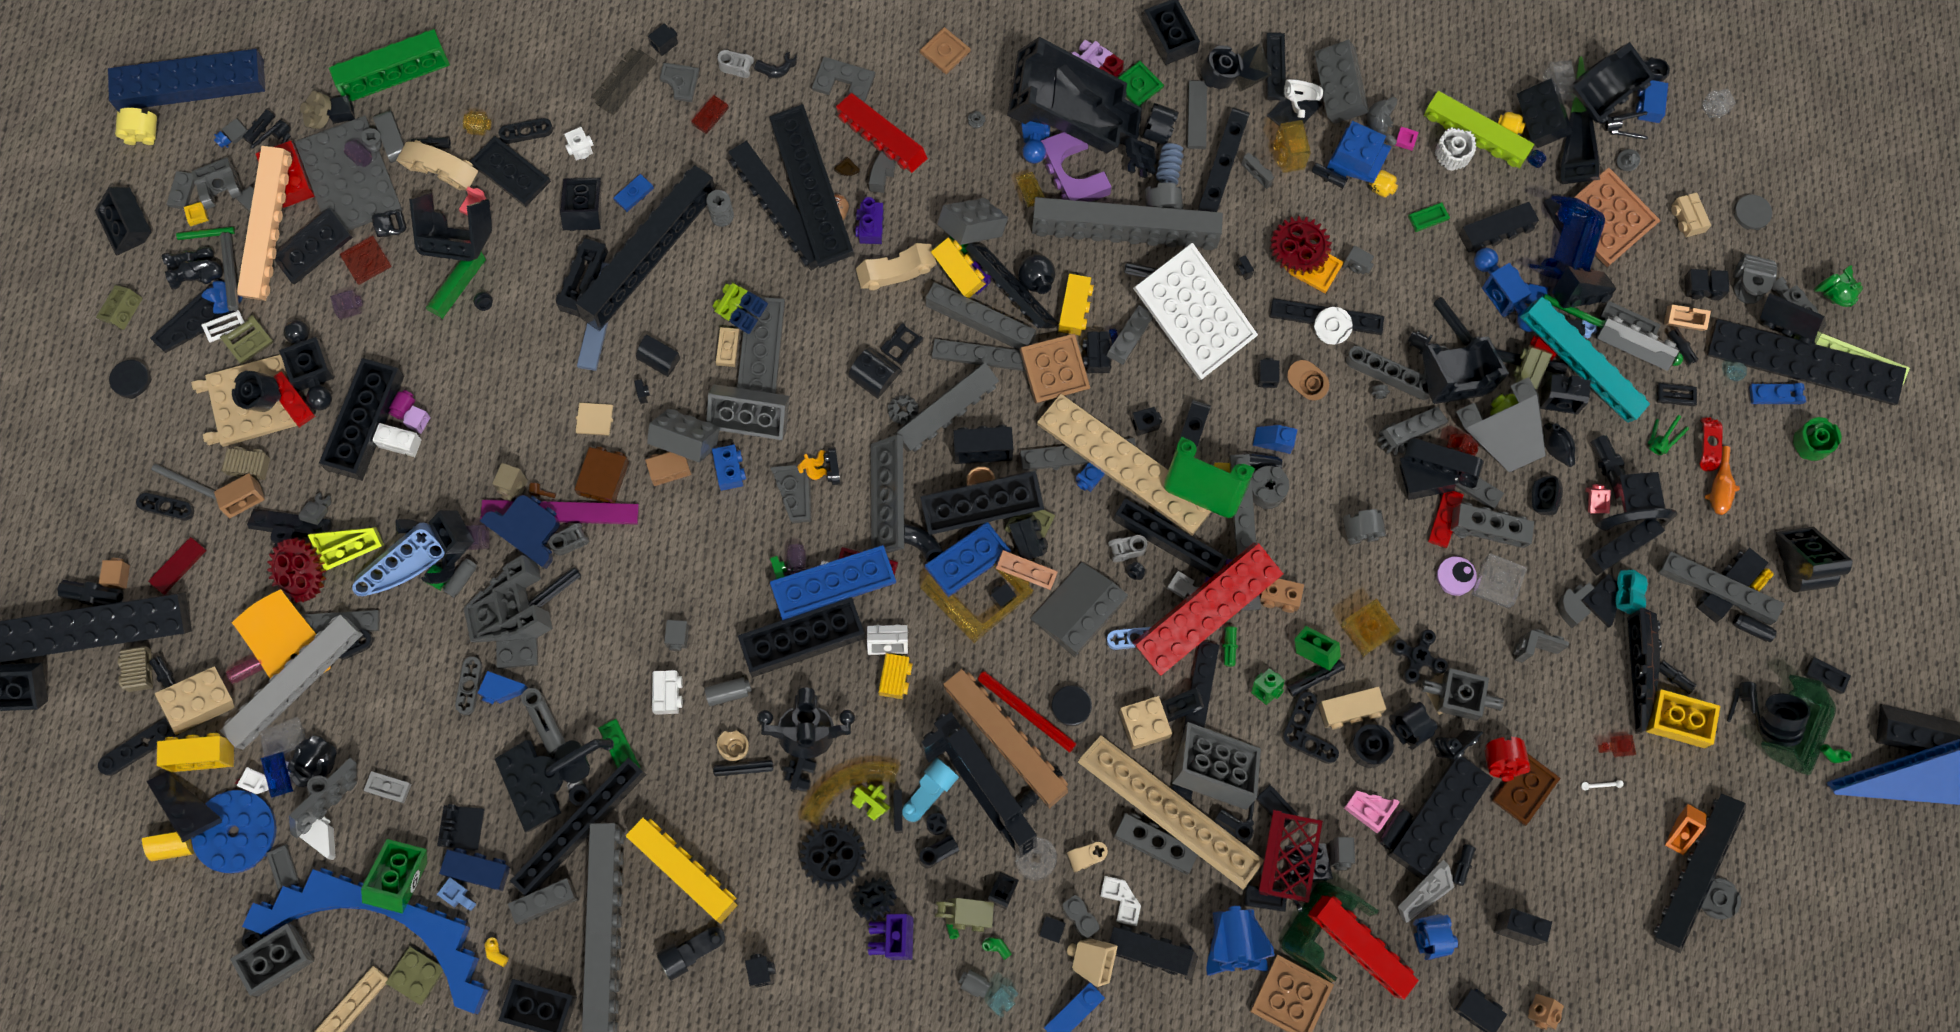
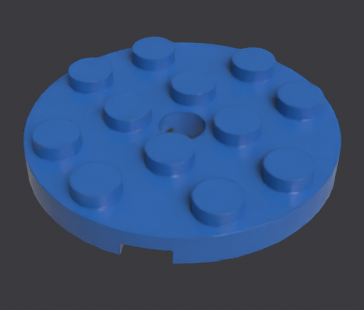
[191,790,277,874]

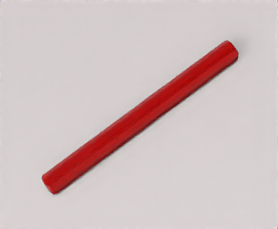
[978,671,1076,752]

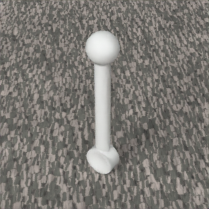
[1581,780,1624,791]

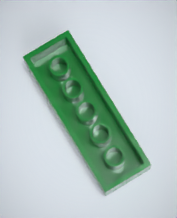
[329,29,450,101]

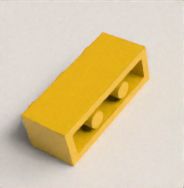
[931,238,986,298]
[1058,274,1094,336]

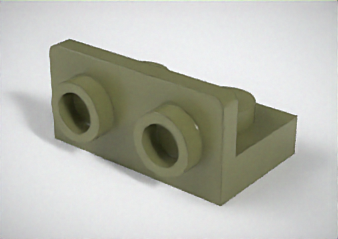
[96,285,142,330]

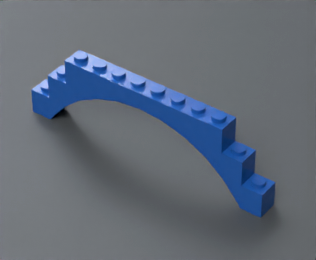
[242,868,488,1014]

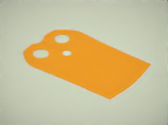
[232,589,331,679]

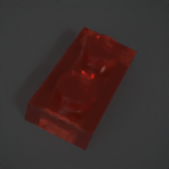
[691,95,729,134]

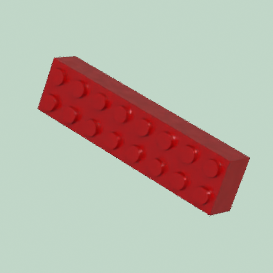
[1132,542,1283,676]

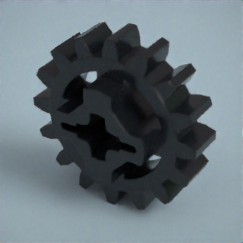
[851,877,897,921]

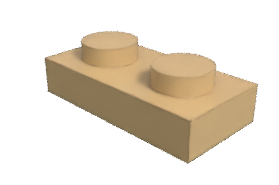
[716,327,740,367]

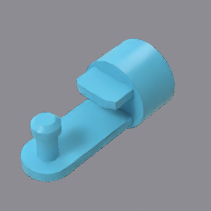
[903,757,959,822]

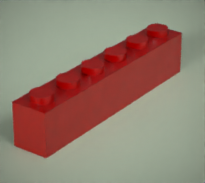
[836,93,928,173]
[1308,896,1419,1000]

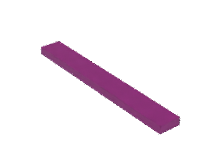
[480,500,639,525]

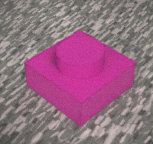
[1395,127,1418,151]

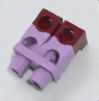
[1072,40,1124,77]

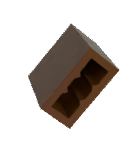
[574,447,629,503]

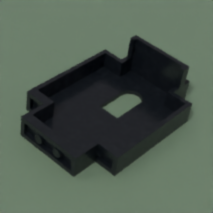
[921,712,1037,858]

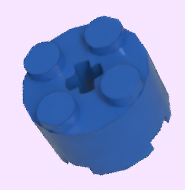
[1413,914,1458,960]

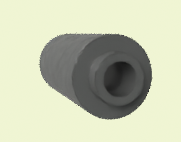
[704,677,751,707]

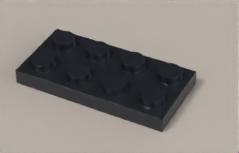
[469,136,551,207]
[274,208,353,285]

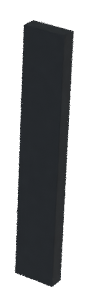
[1270,298,1385,335]

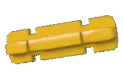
[1749,568,1774,592]

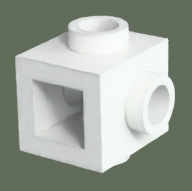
[564,127,594,160]

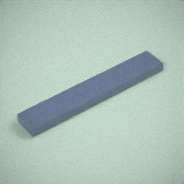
[577,263,609,371]

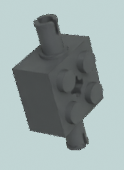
[1421,668,1504,721]

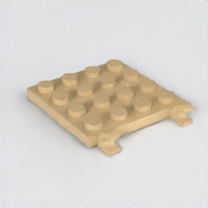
[191,355,297,447]

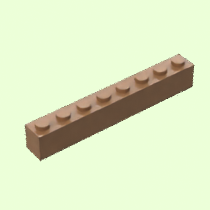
[943,669,1068,809]

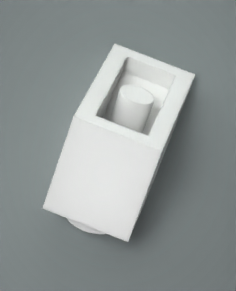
[299,816,335,860]

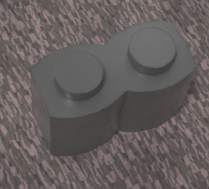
[1329,837,1355,871]
[1062,895,1099,940]

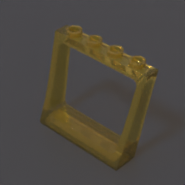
[920,565,1034,644]

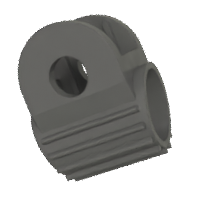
[1733,254,1777,304]

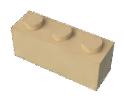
[1318,687,1386,730]

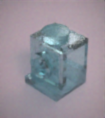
[986,985,1018,1019]

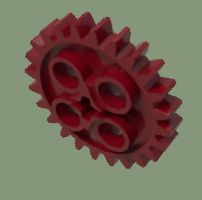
[1270,216,1332,275]
[267,538,326,603]

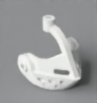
[1284,79,1323,118]

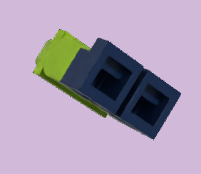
[713,283,768,334]

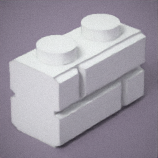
[373,423,421,457]
[867,624,908,655]
[652,670,683,714]

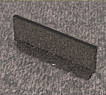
[592,48,657,115]

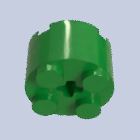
[1793,417,1842,461]

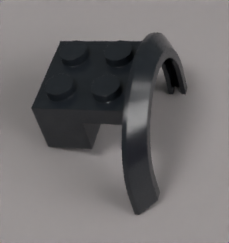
[1595,472,1677,531]
[396,510,475,584]

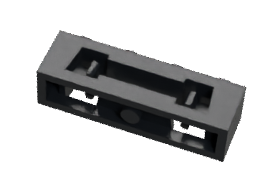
[556,238,608,317]

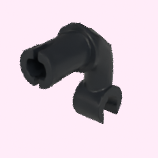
[754,52,797,79]

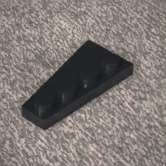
[150,287,235,353]
[146,771,222,843]

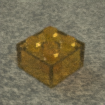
[1273,120,1311,173]
[1341,598,1401,657]

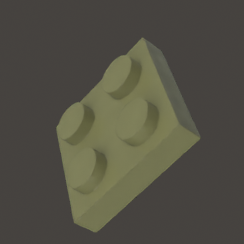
[386,946,444,1006]

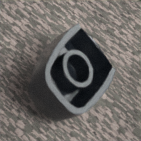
[1532,475,1563,516]

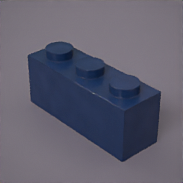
[439,848,511,891]

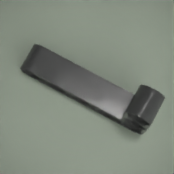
[1346,346,1449,400]

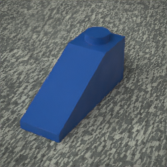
[1044,982,1105,1032]

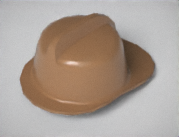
[1287,360,1330,401]

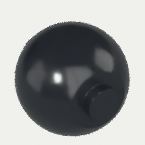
[1018,254,1056,294]

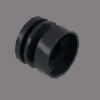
[1759,693,1810,747]

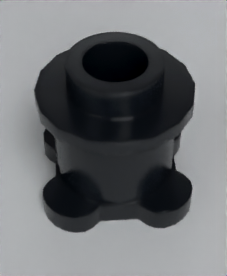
[1408,330,1433,355]

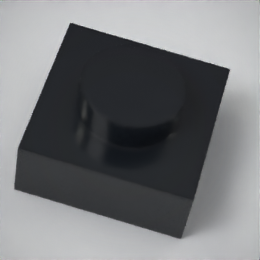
[1236,255,1254,280]
[634,379,650,404]

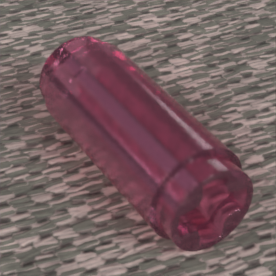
[226,656,263,684]

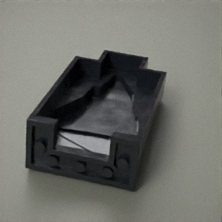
[1007,37,1142,154]

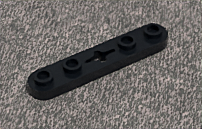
[98,718,179,776]

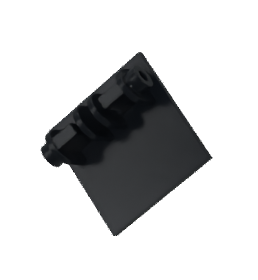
[1434,730,1483,759]
[437,804,485,850]
[1285,843,1333,883]

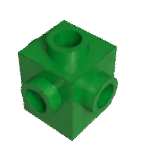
[1251,668,1285,705]

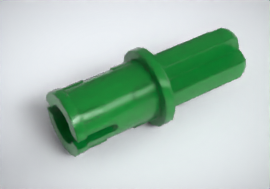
[1222,627,1238,667]

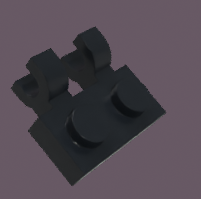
[1125,137,1157,178]

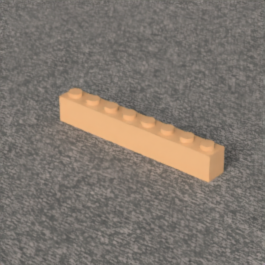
[237,146,292,301]

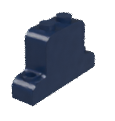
[480,495,560,569]

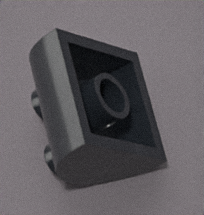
[848,347,902,399]

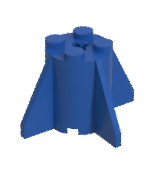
[1206,906,1275,976]

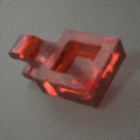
[1598,735,1636,758]

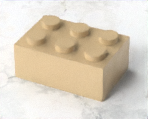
[155,666,235,735]

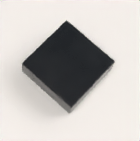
[1039,916,1066,944]

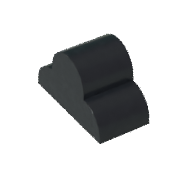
[1776,526,1853,593]

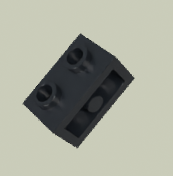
[745,953,776,988]

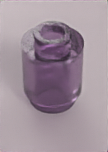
[344,140,372,167]
[786,544,806,574]

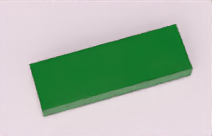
[598,719,642,770]

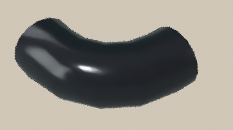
[904,524,943,562]

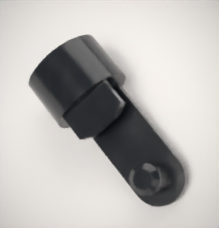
[656,926,725,981]

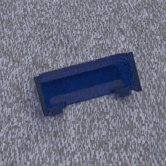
[1529,196,1605,280]

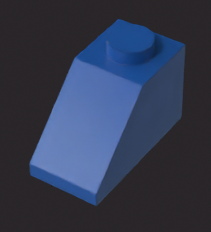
[1253,425,1297,454]
[478,671,528,705]

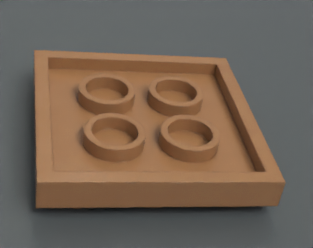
[1020,334,1090,404]
[1250,955,1334,1032]

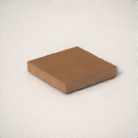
[920,27,971,74]

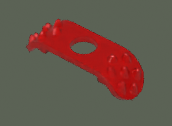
[1699,417,1723,471]

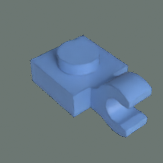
[437,878,476,911]

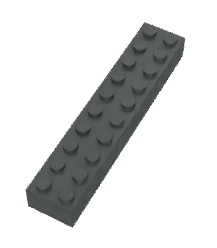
[1032,197,1223,250]
[582,823,625,1032]

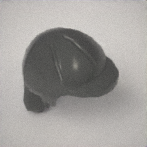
[1367,97,1397,146]

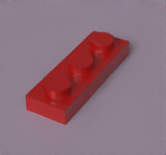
[274,371,316,428]
[1428,491,1464,548]

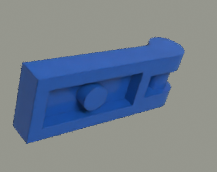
[1749,383,1806,404]

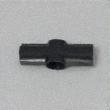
[1590,435,1626,491]
[57,580,124,606]

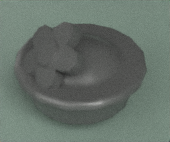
[1617,149,1640,171]

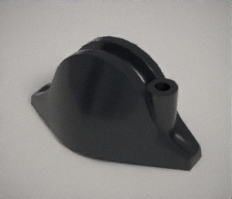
[1543,423,1576,467]

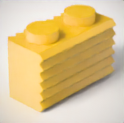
[878,653,913,699]

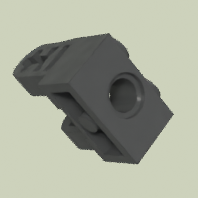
[192,157,243,210]

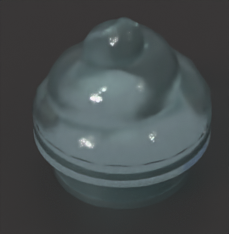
[1727,362,1747,381]

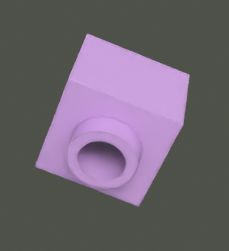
[403,406,431,434]

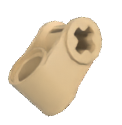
[1067,842,1108,872]

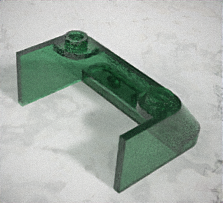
[1761,674,1836,775]
[1280,881,1379,983]

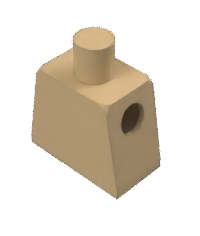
[1067,939,1118,987]

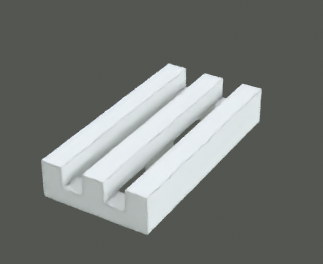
[202,311,244,343]

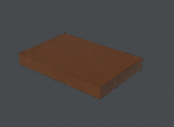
[1492,753,1561,826]

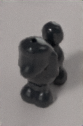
[162,247,223,290]

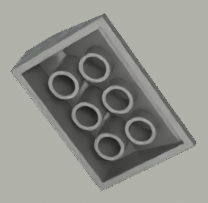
[1030,562,1128,657]
[1172,722,1261,810]

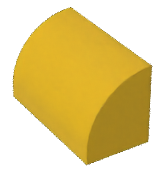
[142,832,194,861]

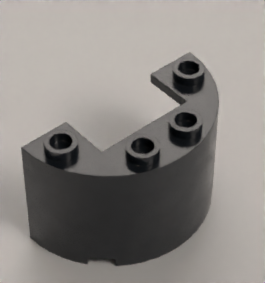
[1570,42,1655,124]

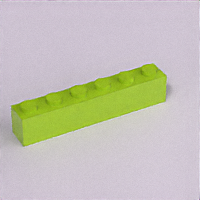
[1424,91,1535,169]

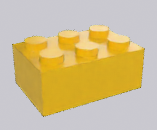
[1646,689,1720,748]
[157,733,234,772]

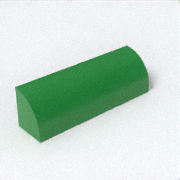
[426,251,486,319]

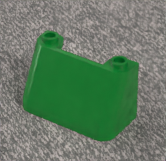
[1164,437,1255,518]

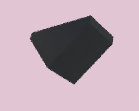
[988,872,1019,910]

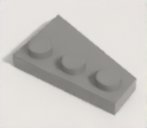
[1398,860,1454,923]

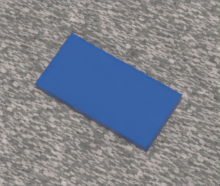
[925,522,1011,597]

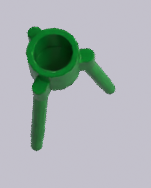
[1647,415,1689,456]

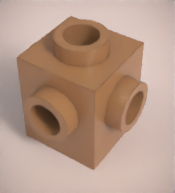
[1528,994,1564,1030]

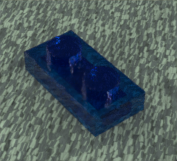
[261,752,293,798]

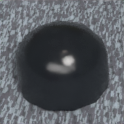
[1644,57,1670,82]

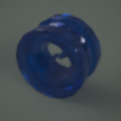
[1527,150,1547,168]

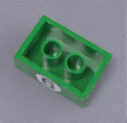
[361,839,427,914]

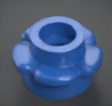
[214,131,231,148]

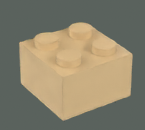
[1119,696,1172,750]

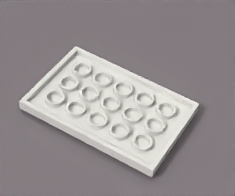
[1133,243,1258,380]

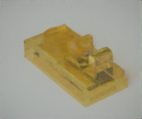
[1015,172,1045,207]

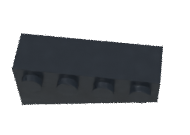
[1109,925,1198,981]

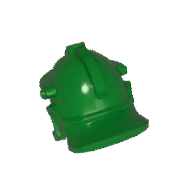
[1813,265,1863,308]

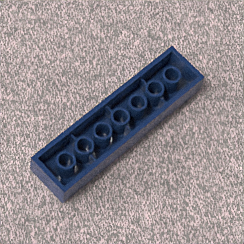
[108,49,265,111]

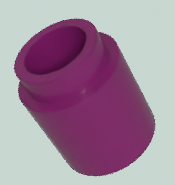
[389,390,416,420]

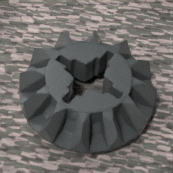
[888,395,918,424]

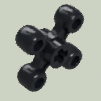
[1390,629,1448,685]

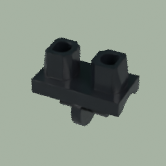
[781,758,817,793]

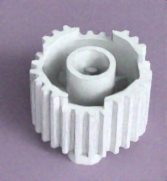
[1435,127,1476,171]

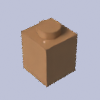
[99,558,130,589]

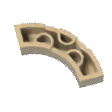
[396,140,478,190]
[856,243,937,290]

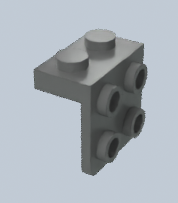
[1513,629,1569,663]

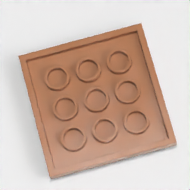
[1556,168,1661,267]

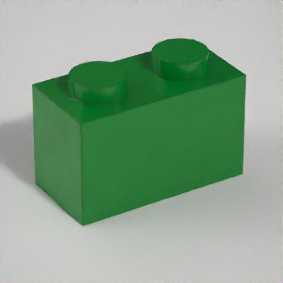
[1294,626,1341,670]

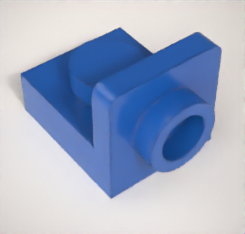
[1075,462,1105,492]

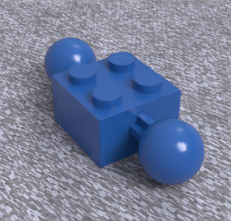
[1022,121,1050,164]
[1474,248,1533,332]

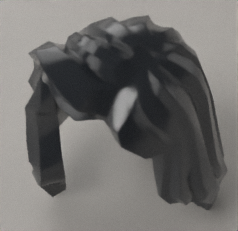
[287,735,337,787]

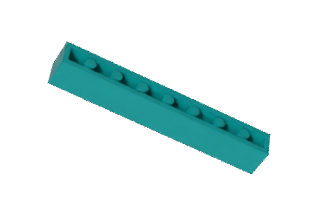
[1520,297,1650,423]

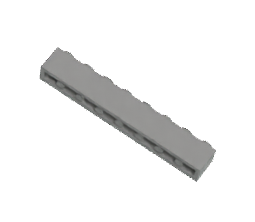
[220,614,363,750]

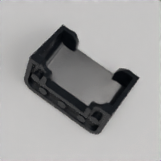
[1422,336,1509,404]

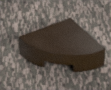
[834,157,860,176]

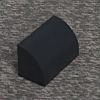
[636,334,680,377]

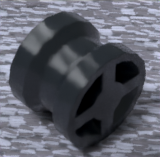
[927,813,947,835]

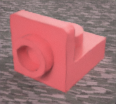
[459,187,486,215]
[1586,484,1611,513]

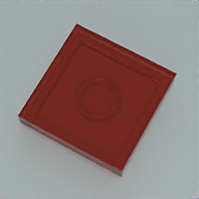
[339,236,392,285]

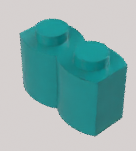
[1616,570,1648,615]

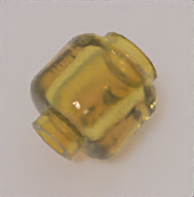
[463,110,491,136]

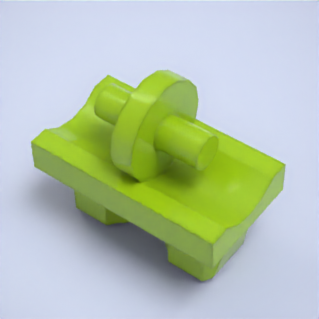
[851,784,891,821]

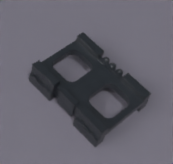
[881,323,923,366]

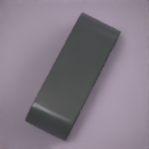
[373,110,405,163]

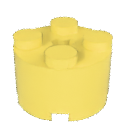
[115,108,157,145]

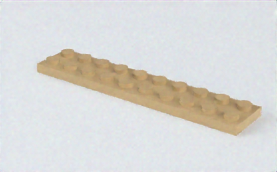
[1037,394,1211,536]
[1078,736,1264,889]

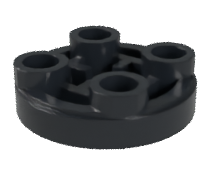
[109,360,152,399]
[1051,686,1092,726]

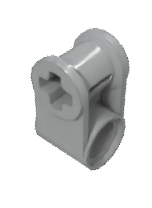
[718,50,754,78]
[1108,535,1147,562]

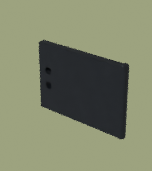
[1267,91,1322,137]

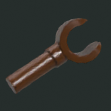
[529,483,556,498]

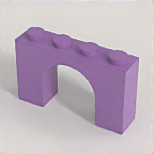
[1041,132,1111,202]

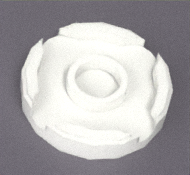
[1314,307,1352,345]

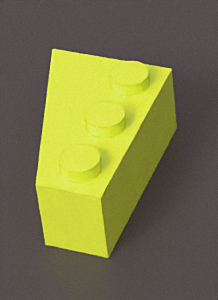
[308,527,384,571]

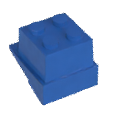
[1327,121,1392,183]

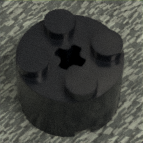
[1201,45,1243,89]
[1142,103,1179,145]
[232,371,281,412]
[1389,702,1438,749]
[1349,724,1394,768]

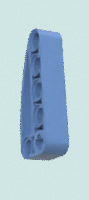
[352,523,444,596]

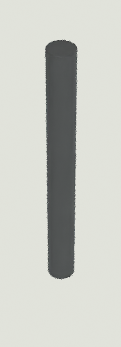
[151,464,216,500]

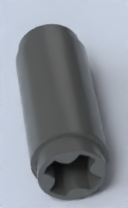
[442,558,477,598]

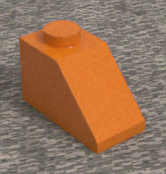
[1665,804,1706,856]

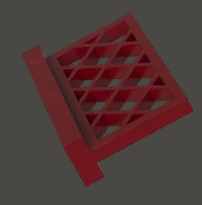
[1259,810,1323,903]

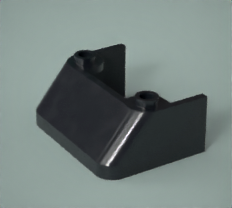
[409,193,492,261]

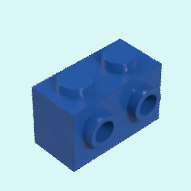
[712,445,746,491]

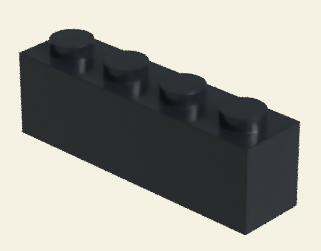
[1459,202,1539,253]
[1584,519,1665,576]
[1696,547,1768,623]

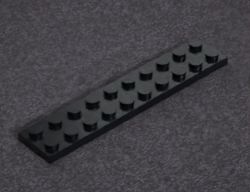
[769,104,855,268]
[1707,319,1907,406]

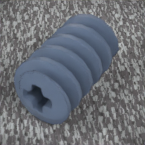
[1156,143,1184,185]

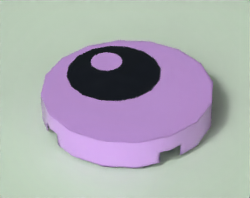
[1436,557,1477,596]

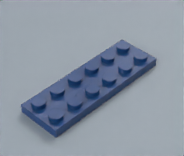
[770,545,896,620]

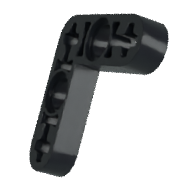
[1282,692,1339,764]

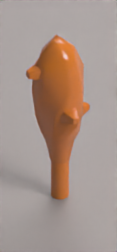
[1705,446,1740,515]

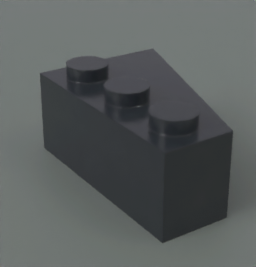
[1552,266,1616,309]

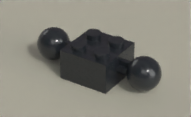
[279,320,335,411]

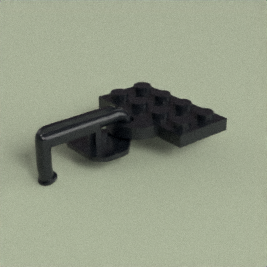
[495,738,614,832]

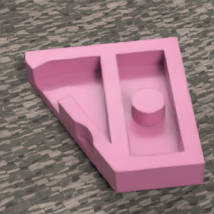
[1344,791,1399,833]

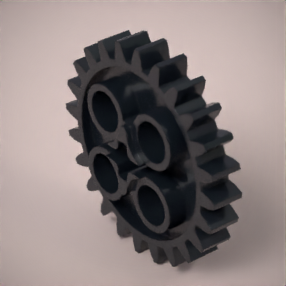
[800,823,867,890]

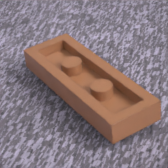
[995,550,1058,590]

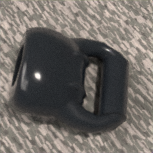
[371,210,407,237]

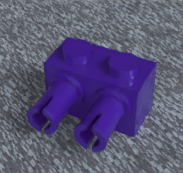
[856,197,884,244]
[868,914,914,960]

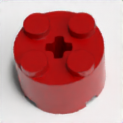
[1484,737,1530,782]

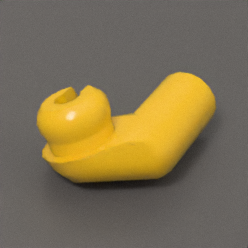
[485,937,509,967]

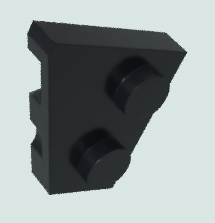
[1581,574,1619,628]

